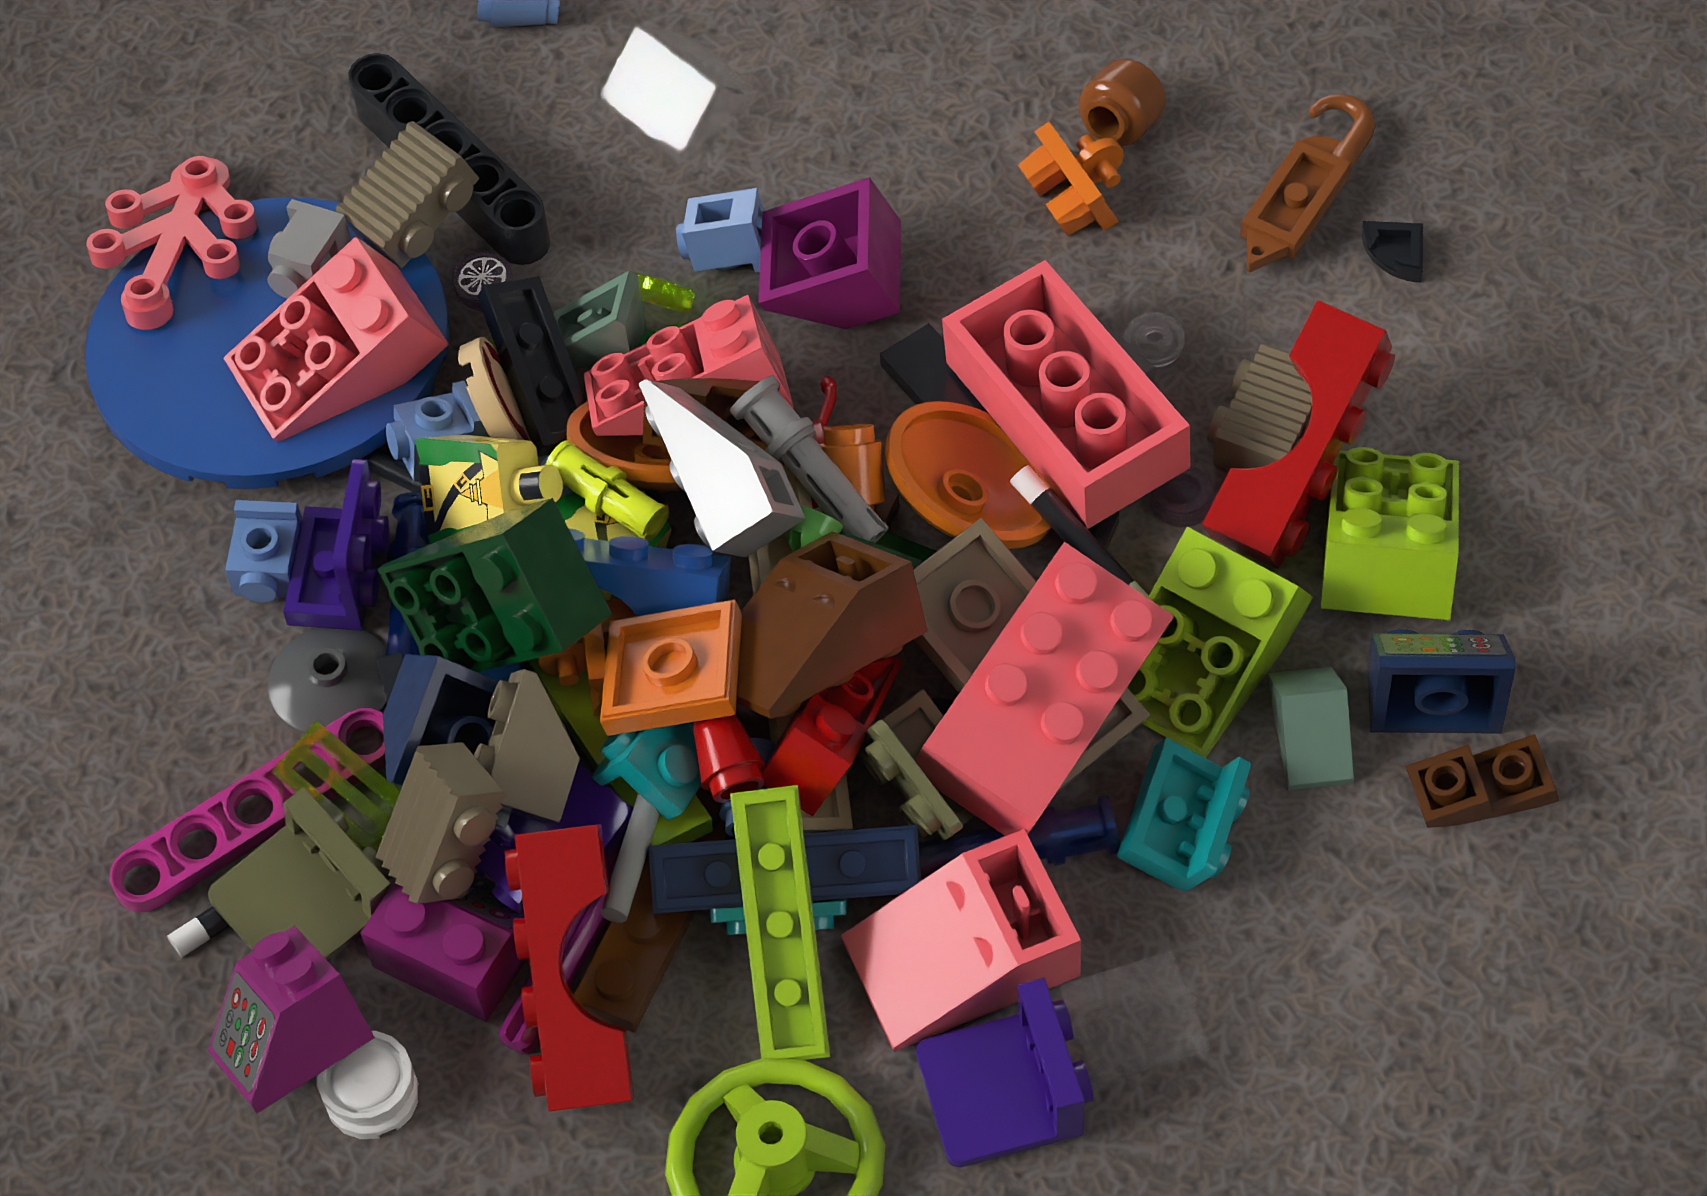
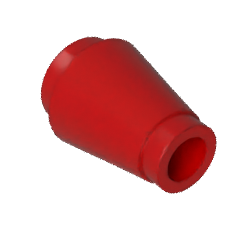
[693,715,766,803]

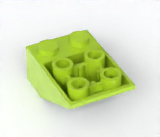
[1321,447,1459,620]
[1127,526,1313,758]

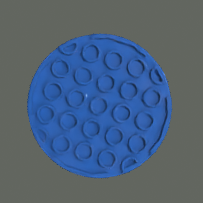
[85,197,450,489]

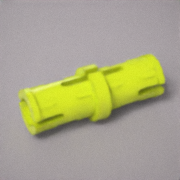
[545,440,669,541]

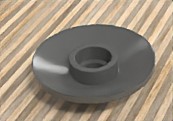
[268,628,390,735]

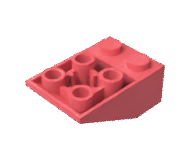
[224,237,449,442]
[584,295,794,436]
[841,829,1081,1052]

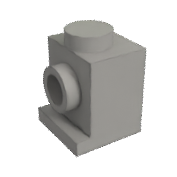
[267,199,351,299]

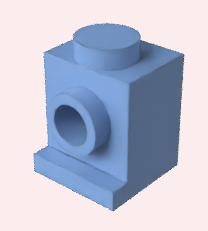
[676,188,764,273]
[386,381,485,481]
[225,500,302,603]

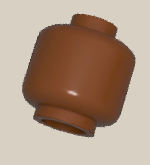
[1079,58,1166,146]

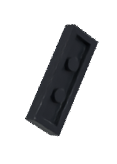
[477,276,586,457]

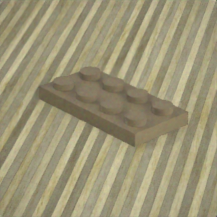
[913,518,1150,793]

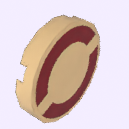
[458,337,531,441]

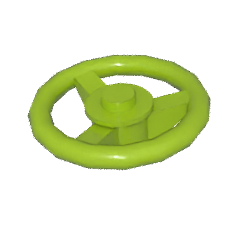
[665,1058,886,1196]

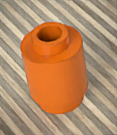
[819,424,886,511]

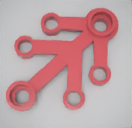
[86,156,258,330]

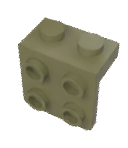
[858,689,975,843]
[208,787,392,961]

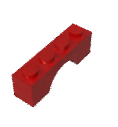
[1202,300,1395,569]
[505,824,634,1112]

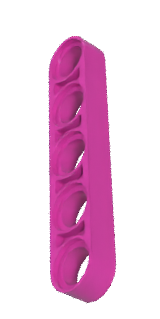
[110,708,386,912]

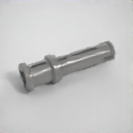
[730,375,889,543]

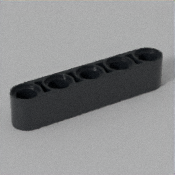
[348,53,550,265]

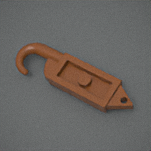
[1240,94,1376,272]

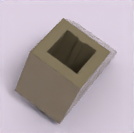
[474,669,580,824]

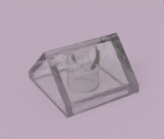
[599,25,763,163]

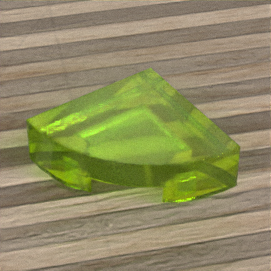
[621,271,696,313]

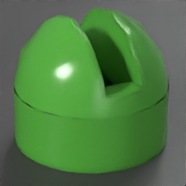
[786,505,843,552]

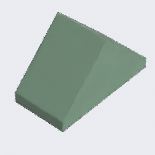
[554,271,646,369]
[1267,666,1354,791]

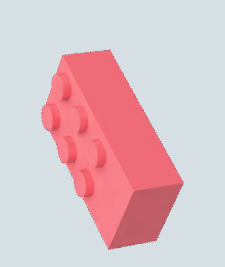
[942,260,1190,529]
[914,542,1174,836]

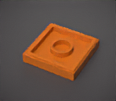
[600,600,742,736]

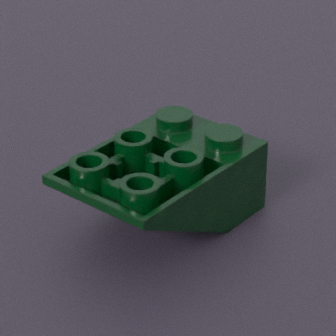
[378,498,612,672]

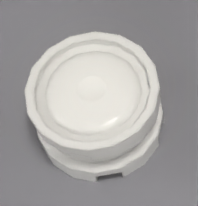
[317,1031,419,1139]

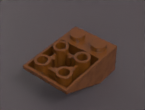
[736,531,928,719]

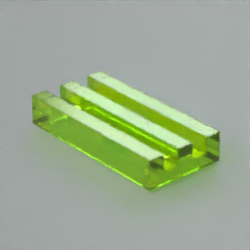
[271,720,400,852]

